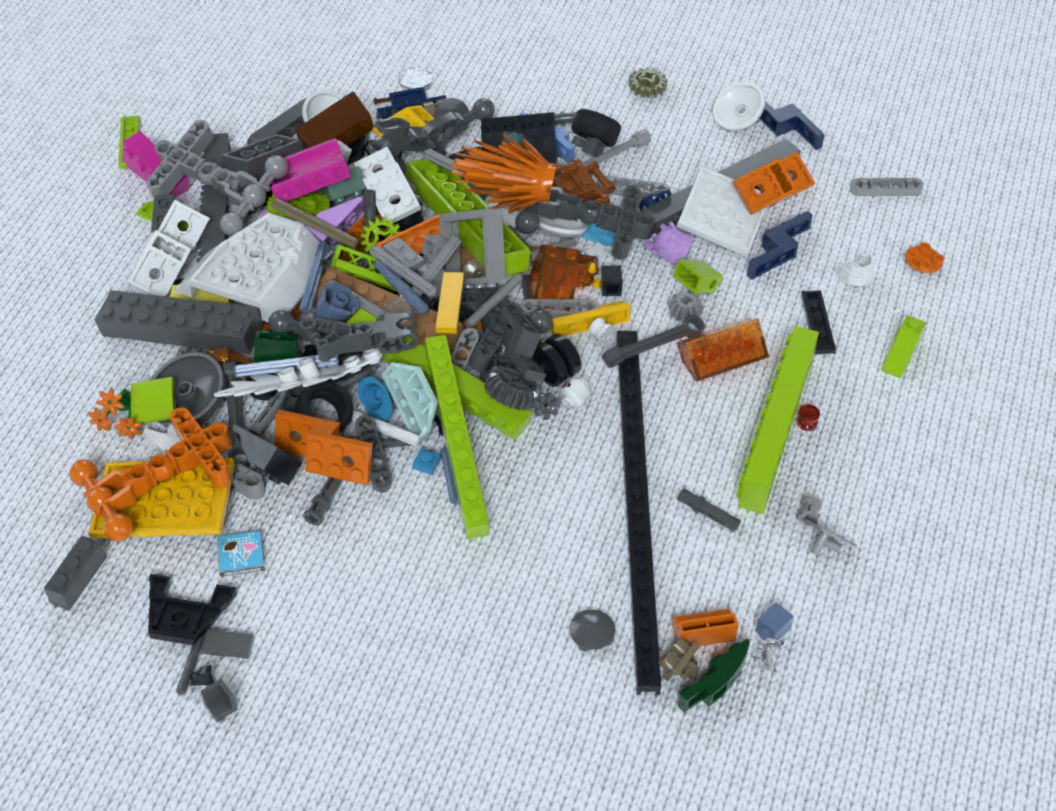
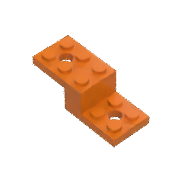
[732,152,815,215]
[275,410,372,485]

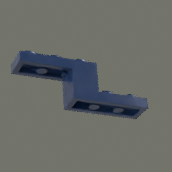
[759,101,824,150]
[747,211,813,280]

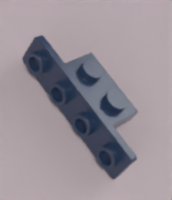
[376,87,446,119]

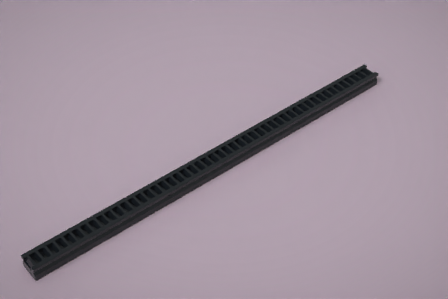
[616,331,661,695]

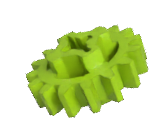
[360,216,402,257]

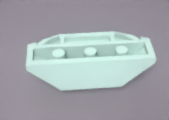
[381,362,438,442]

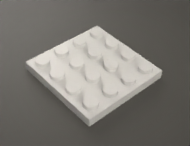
[676,166,767,257]

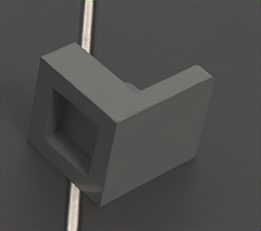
[200,679,238,723]

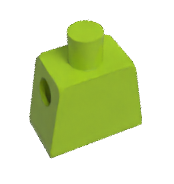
[673,259,722,294]

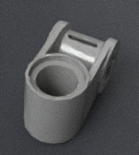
[230,463,266,500]

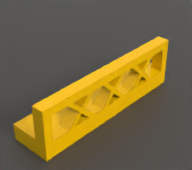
[550,301,631,336]

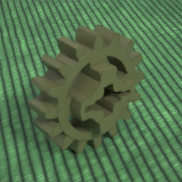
[629,67,667,98]

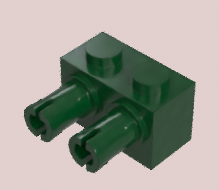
[254,330,298,362]

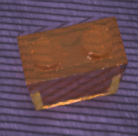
[529,244,582,311]

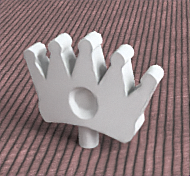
[585,242,610,261]

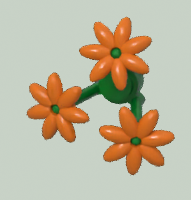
[88,388,142,439]

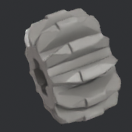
[668,291,703,323]

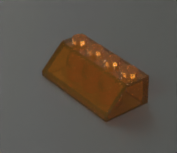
[677,318,769,382]

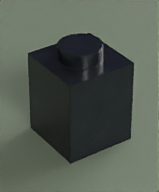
[600,265,623,296]

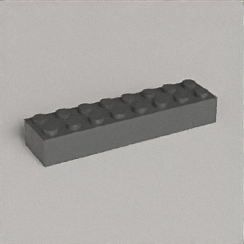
[94,290,264,354]

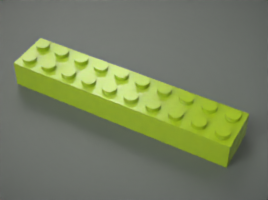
[406,159,531,276]
[736,326,819,514]

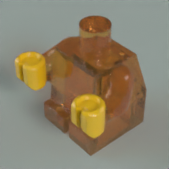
[574,256,601,289]

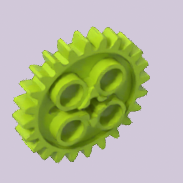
[267,190,330,226]

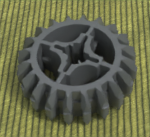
[484,365,541,411]

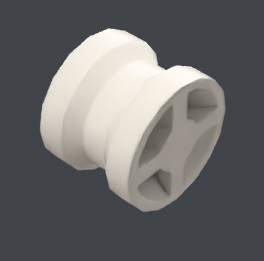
[589,317,614,343]

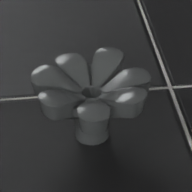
[533,393,560,420]

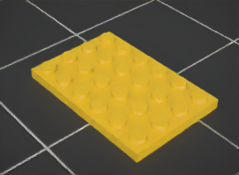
[88,458,235,539]

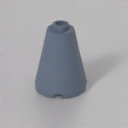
[313,282,360,338]

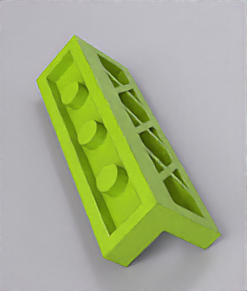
[330,244,411,292]

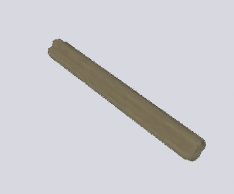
[272,198,359,249]

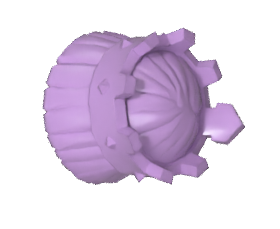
[643,222,692,265]

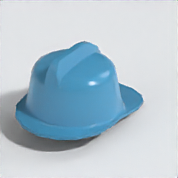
[358,377,393,422]

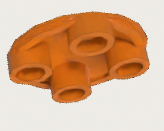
[905,242,945,273]

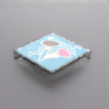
[217,530,266,577]

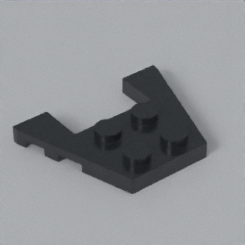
[148,574,238,645]

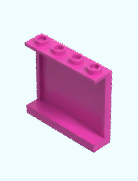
[271,138,351,202]

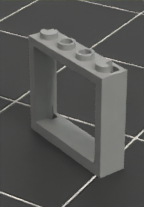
[439,209,506,289]

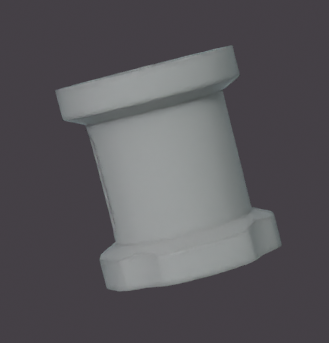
[798,496,822,526]

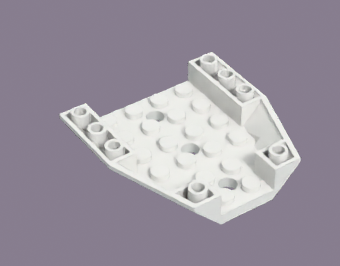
[175,213,320,322]

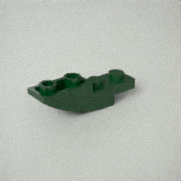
[678,639,750,713]

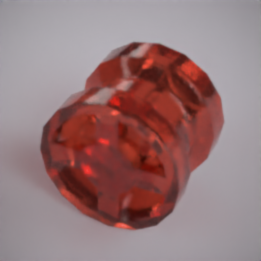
[797,404,820,431]

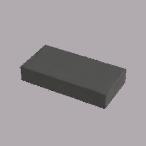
[201,629,254,659]

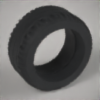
[571,109,621,147]
[294,381,353,434]

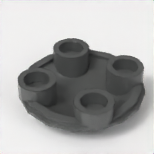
[569,610,616,652]

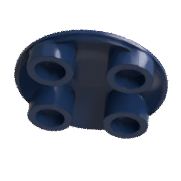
[639,189,672,211]

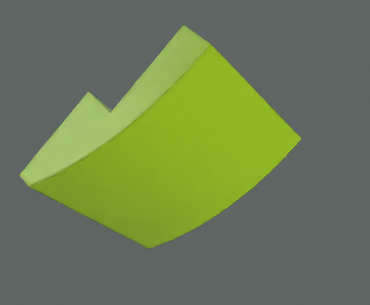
[131,377,176,424]

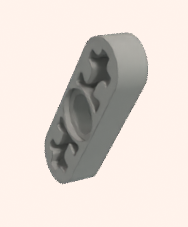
[451,328,481,372]

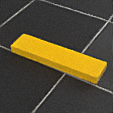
[436,272,464,334]

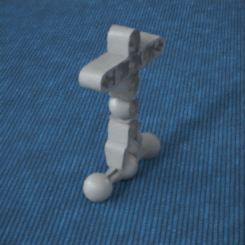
[146,120,289,236]

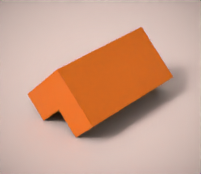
[672,609,739,646]

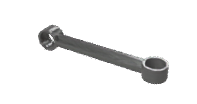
[601,315,705,368]
[223,360,250,468]

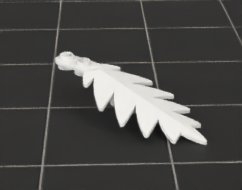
[214,348,383,397]

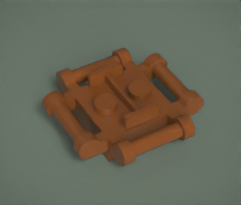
[552,158,615,206]

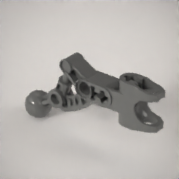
[366,98,495,159]
[420,283,553,334]
[268,310,419,362]

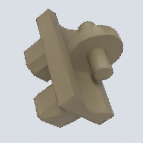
[658,637,700,681]

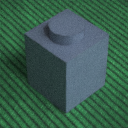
[755,602,794,645]

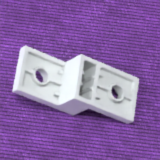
[354,147,421,223]
[127,200,210,297]

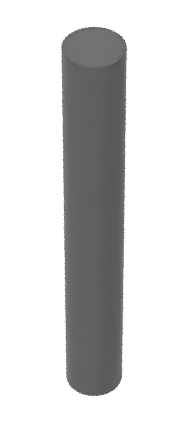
[176,633,206,695]

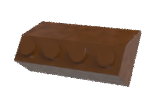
[295,91,374,150]

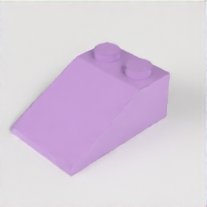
[306,197,364,246]

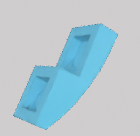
[581,223,615,246]

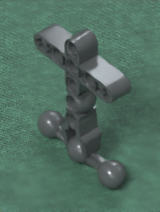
[515,186,656,259]

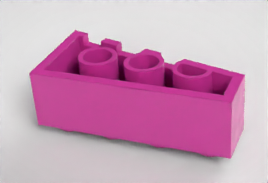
[122,131,189,198]

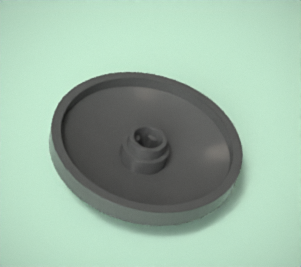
[151,352,227,428]

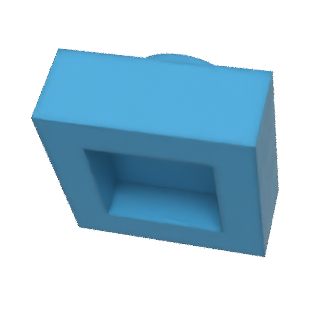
[413,448,441,475]

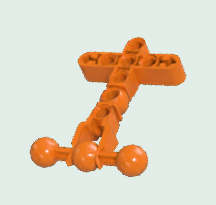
[69,408,232,542]

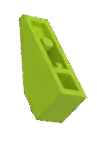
[882,315,926,378]

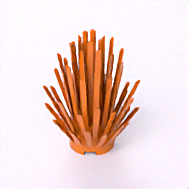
[452,132,557,213]

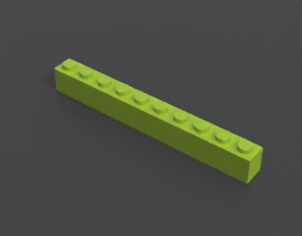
[346,308,532,440]
[425,335,489,539]

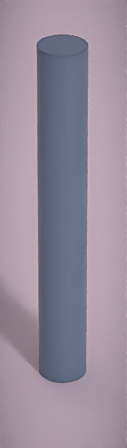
[440,447,458,504]

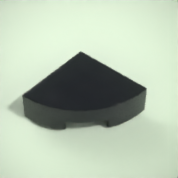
[190,665,215,686]

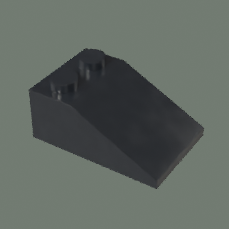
[232,424,302,486]

